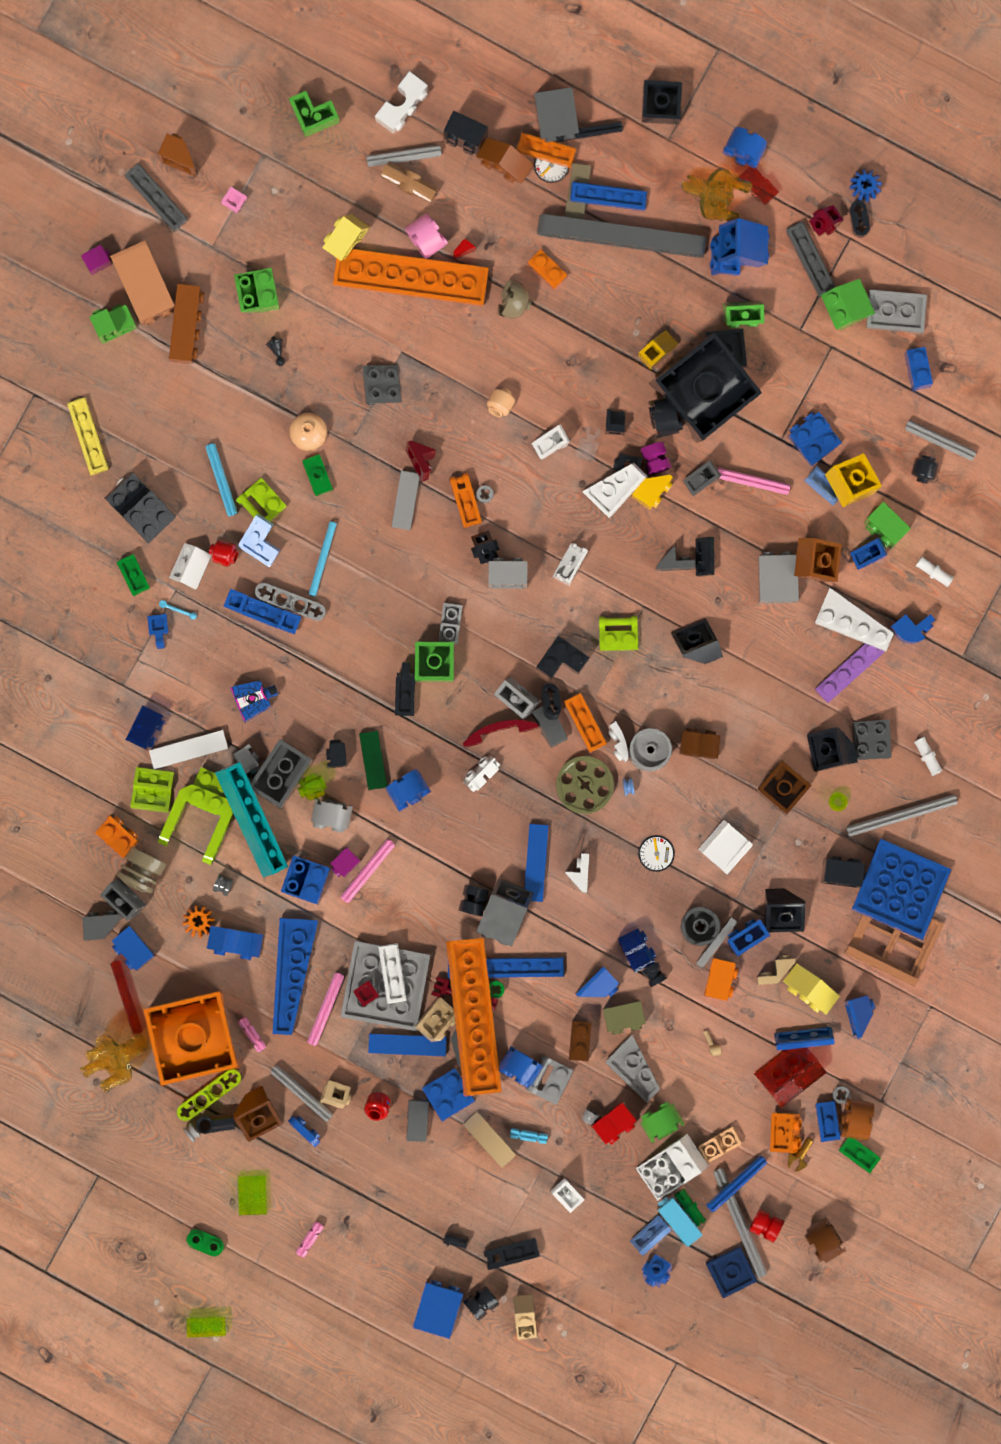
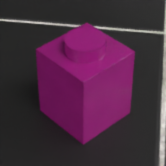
[81,245,112,275]
[330,847,361,878]

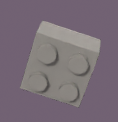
[489,558,527,589]

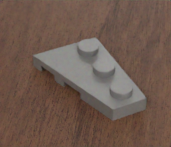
[605,1035,660,1103]

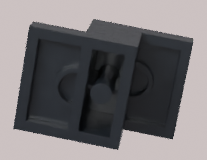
[104,472,176,544]

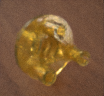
[682,168,752,222]
[80,1034,149,1093]

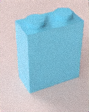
[657,1197,703,1247]

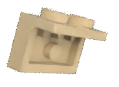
[414,997,455,1042]

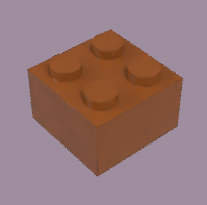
[794,538,842,582]

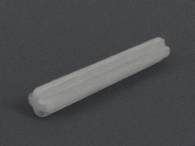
[367,145,442,167]
[905,420,976,461]
[271,1065,333,1121]

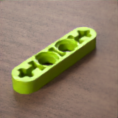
[177,1069,242,1121]

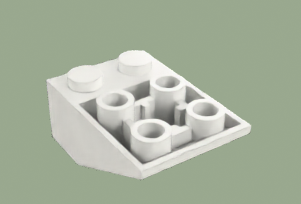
[636,1134,709,1201]

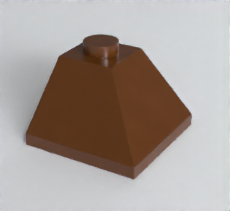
[233,1086,283,1142]

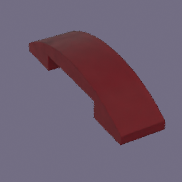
[463,720,538,748]

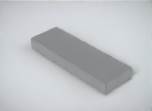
[391,471,419,531]
[695,918,737,968]

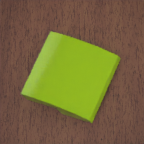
[130,767,174,813]

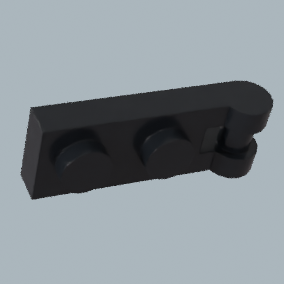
[483,1238,540,1270]

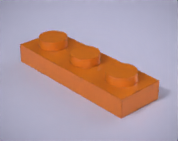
[516,133,576,168]
[564,693,607,753]

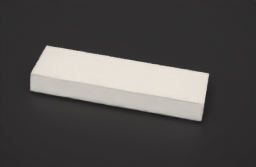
[378,943,407,1004]

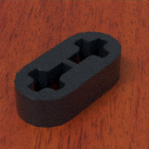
[849,201,870,238]
[541,684,562,720]

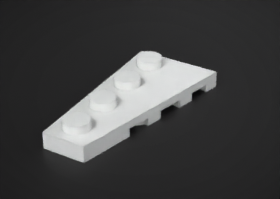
[815,588,894,652]

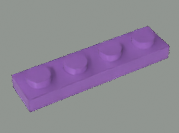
[815,644,884,704]

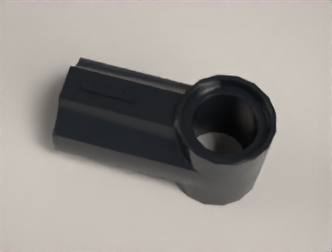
[196,1113,235,1134]

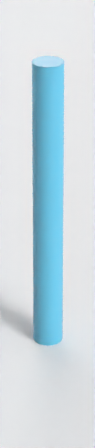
[308,521,337,597]

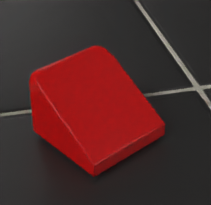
[453,239,476,259]

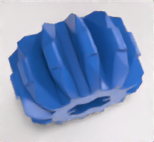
[849,169,882,202]

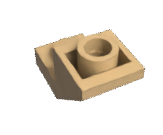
[757,955,795,985]

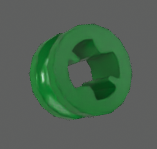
[489,981,505,998]

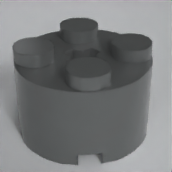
[680,907,720,946]

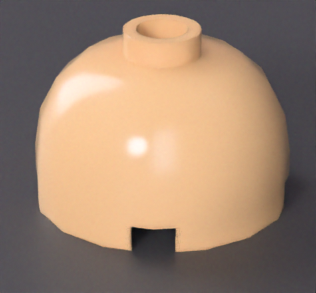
[289,412,327,451]

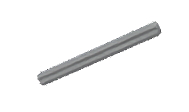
[846,794,958,836]
[714,1168,767,1278]

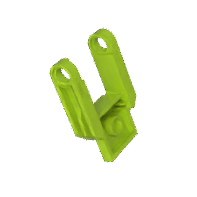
[158,767,234,865]

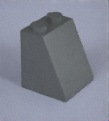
[533,87,579,143]
[476,878,534,947]

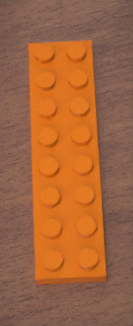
[333,249,489,306]
[446,938,502,1096]

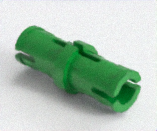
[674,1188,707,1227]

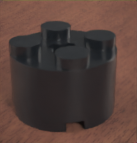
[648,397,683,438]

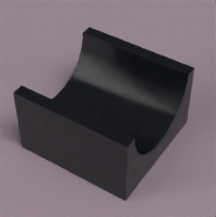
[649,332,762,443]

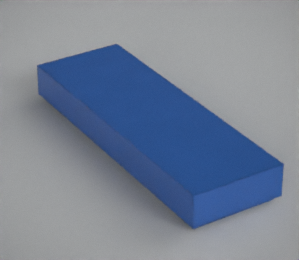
[774,1027,834,1051]

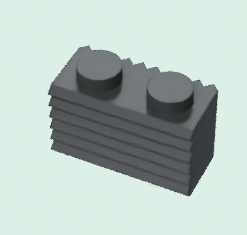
[100,879,147,921]

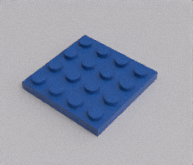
[851,839,951,940]

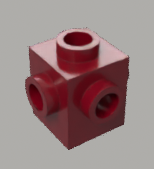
[809,205,843,237]

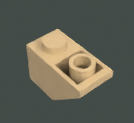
[513,1294,537,1340]

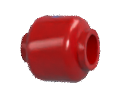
[209,539,239,567]
[364,1092,391,1121]

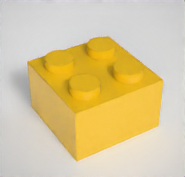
[825,453,882,508]

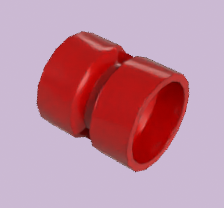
[749,1208,784,1243]

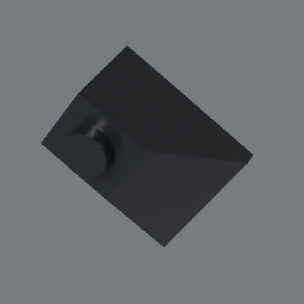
[671,618,723,664]
[807,727,858,772]
[765,888,806,933]

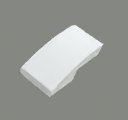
[608,721,628,763]

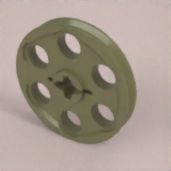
[556,756,614,814]

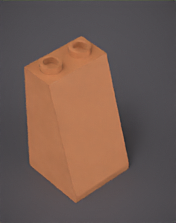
[110,241,175,325]

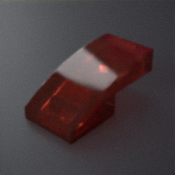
[737,166,779,205]

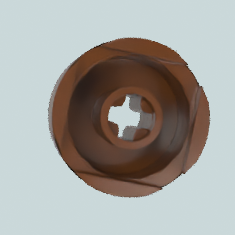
[805,1217,846,1263]

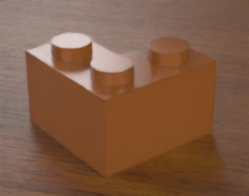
[476,137,533,184]

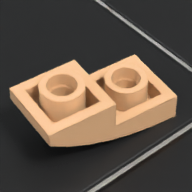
[698,1126,743,1163]

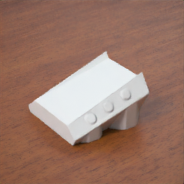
[698,820,753,874]

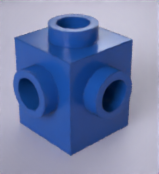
[642,1254,672,1288]

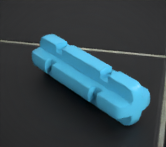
[510,1128,548,1144]

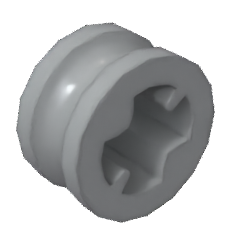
[476,486,493,503]
[832,1086,850,1104]
[183,1123,201,1142]

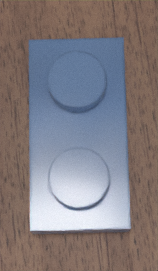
[630,1215,671,1256]

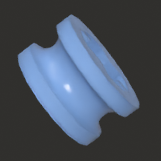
[622,778,635,796]

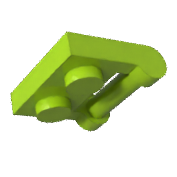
[236,478,287,521]
[599,615,638,651]

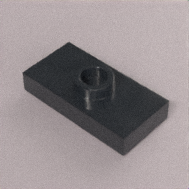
[695,537,715,577]

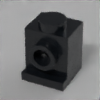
[613,454,642,472]
[326,740,347,768]

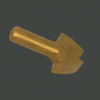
[788,1137,813,1172]

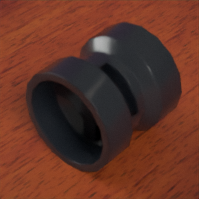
[642,962,667,988]

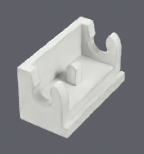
[553,543,588,586]

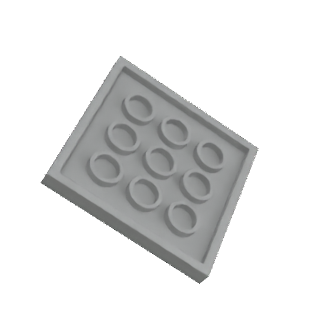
[341,941,431,1031]

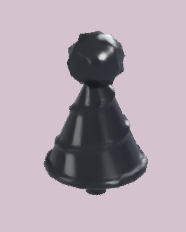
[265,336,285,366]

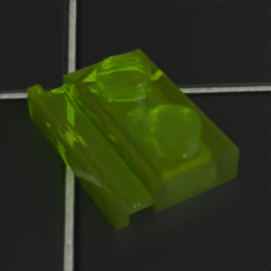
[238,1175,267,1216]

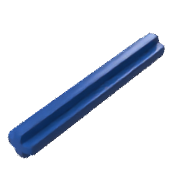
[706,1156,767,1212]

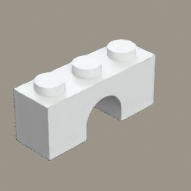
[375,72,428,134]

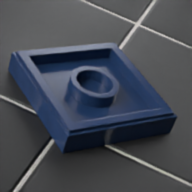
[705,1246,758,1298]

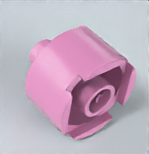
[405,213,448,259]

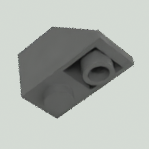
[82,911,123,941]

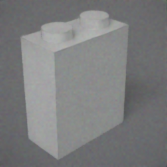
[758,552,799,604]

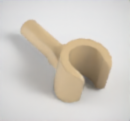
[703,1030,721,1056]

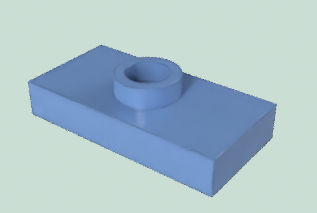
[804,466,838,505]

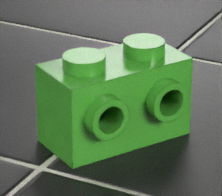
[723,301,764,328]

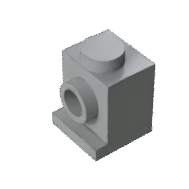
[234,744,260,775]

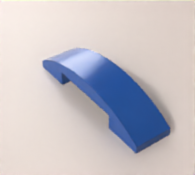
[223,589,301,635]

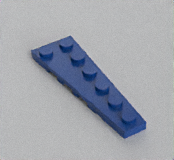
[272,918,318,1035]

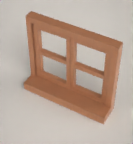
[844,914,944,987]

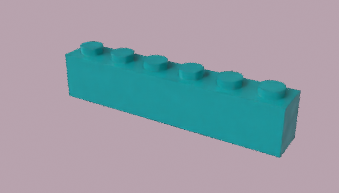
[215,762,288,877]

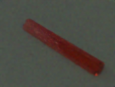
[110,960,143,1035]

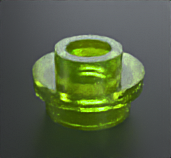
[828,792,848,812]

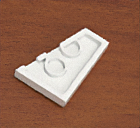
[582,463,647,518]

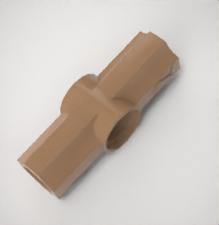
[381,161,438,203]

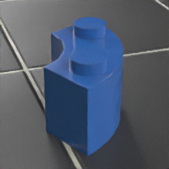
[207,926,263,960]

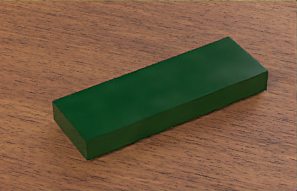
[359,731,387,791]

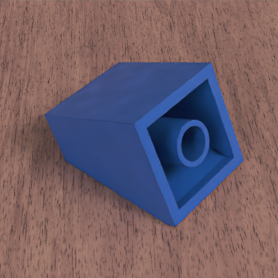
[719,218,770,267]

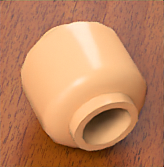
[487,388,515,417]

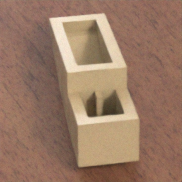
[463,1112,516,1168]

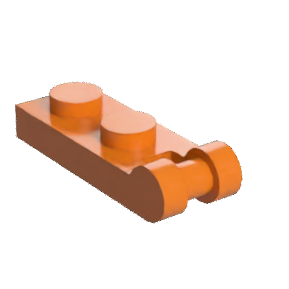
[449,473,482,529]

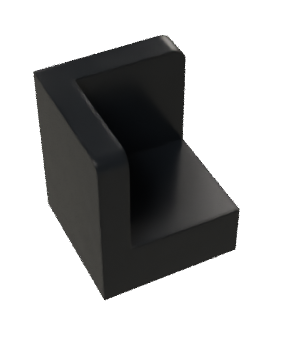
[605,409,625,435]

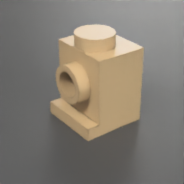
[320,1080,352,1109]

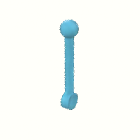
[159,600,197,620]

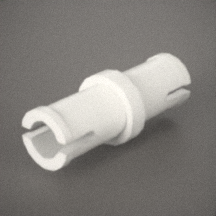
[916,556,954,587]
[914,737,943,776]

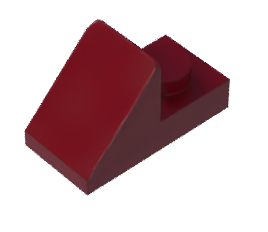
[406,441,436,482]

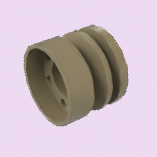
[116,847,167,894]

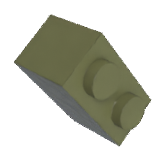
[603,1001,646,1035]

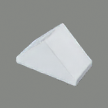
[550,1178,584,1213]

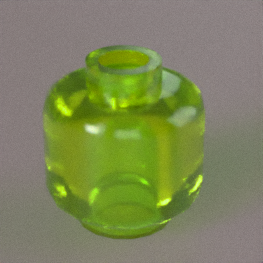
[297,773,327,801]

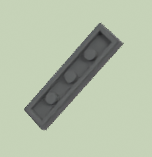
[124,163,188,233]
[786,221,836,298]

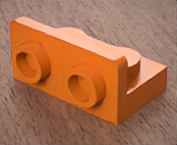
[95,815,139,859]
[770,1113,802,1153]

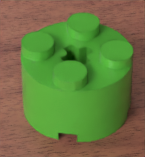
[640,1102,685,1143]

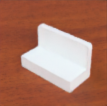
[169,543,211,589]

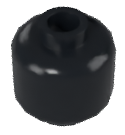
[912,455,939,484]

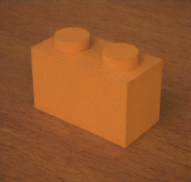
[704,958,738,1001]

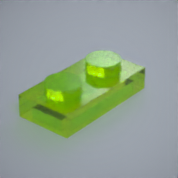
[186,1316,226,1338]

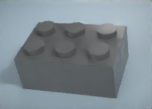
[250,739,313,809]

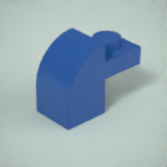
[889,614,935,644]

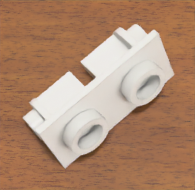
[462,754,500,792]

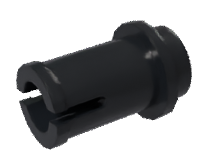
[443,1231,469,1250]

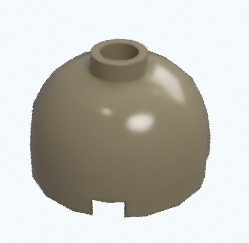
[498,280,531,319]

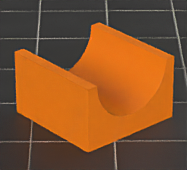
[144,991,240,1086]

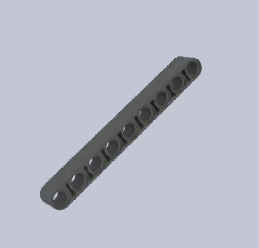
[537,214,706,258]

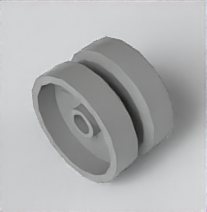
[629,728,672,772]

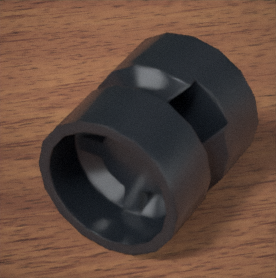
[458,884,489,917]
[463,1285,500,1321]

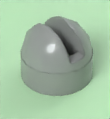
[583,1108,599,1125]

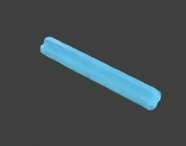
[205,443,237,517]

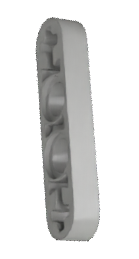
[255,583,326,621]

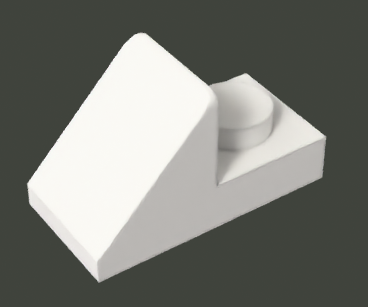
[532,424,570,460]
[565,853,589,893]

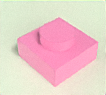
[221,187,247,214]

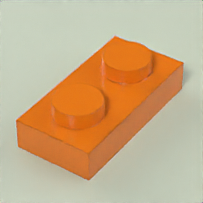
[527,249,568,290]

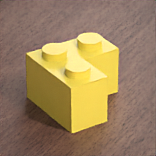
[322,214,370,261]
[783,963,840,1014]

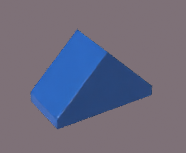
[850,538,887,570]

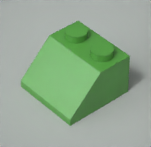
[821,279,876,330]

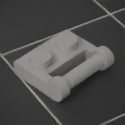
[525,1055,574,1105]

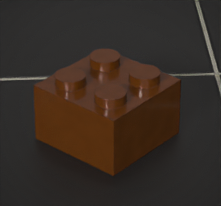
[756,761,812,816]

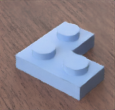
[238,514,280,567]

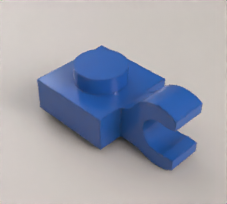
[147,614,169,649]

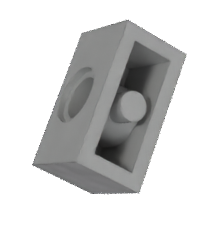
[494,677,540,719]

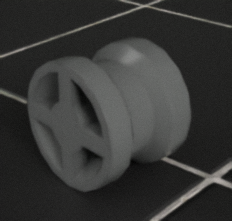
[213,873,234,896]

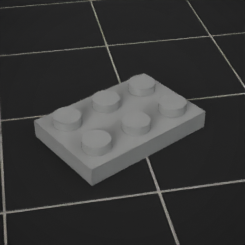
[866,290,927,334]

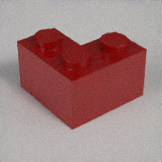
[591,1102,637,1145]

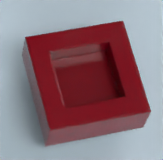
[353,980,380,1007]

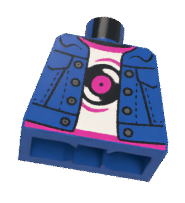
[230,681,279,723]

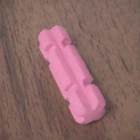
[238,1017,266,1052]
[296,1221,324,1258]

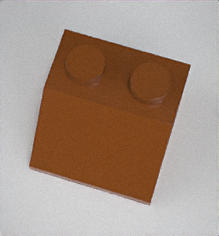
[158,133,197,177]

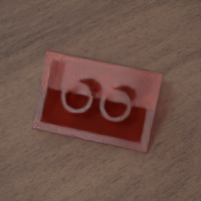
[754,1047,827,1108]

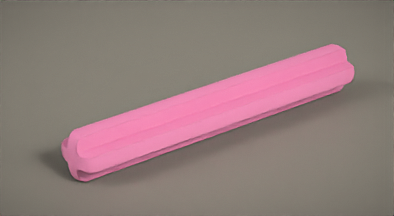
[717,468,790,495]
[341,839,395,903]
[307,973,344,1046]

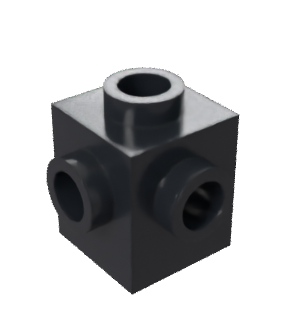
[471,530,500,565]

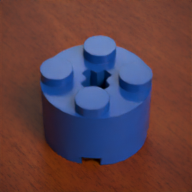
[722,127,767,168]
[385,769,432,812]
[499,1046,544,1088]

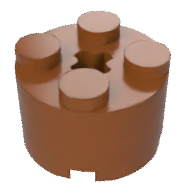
[841,1098,874,1140]

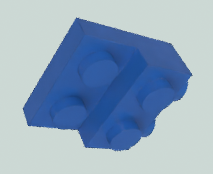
[788,412,842,467]

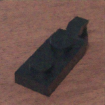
[395,663,415,716]

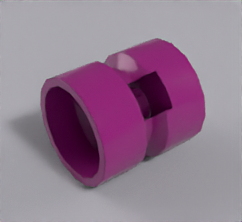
[640,442,672,475]

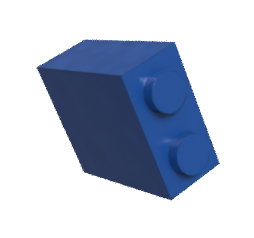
[413,1280,463,1339]

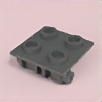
[362,365,401,406]
[853,720,892,760]

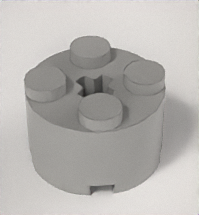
[311,798,353,833]

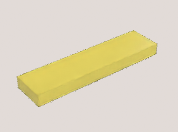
[67,397,109,476]

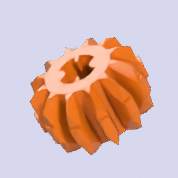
[182,905,215,938]

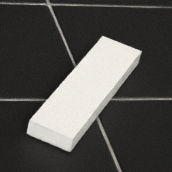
[149,730,228,770]

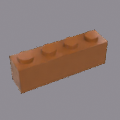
[169,284,204,364]

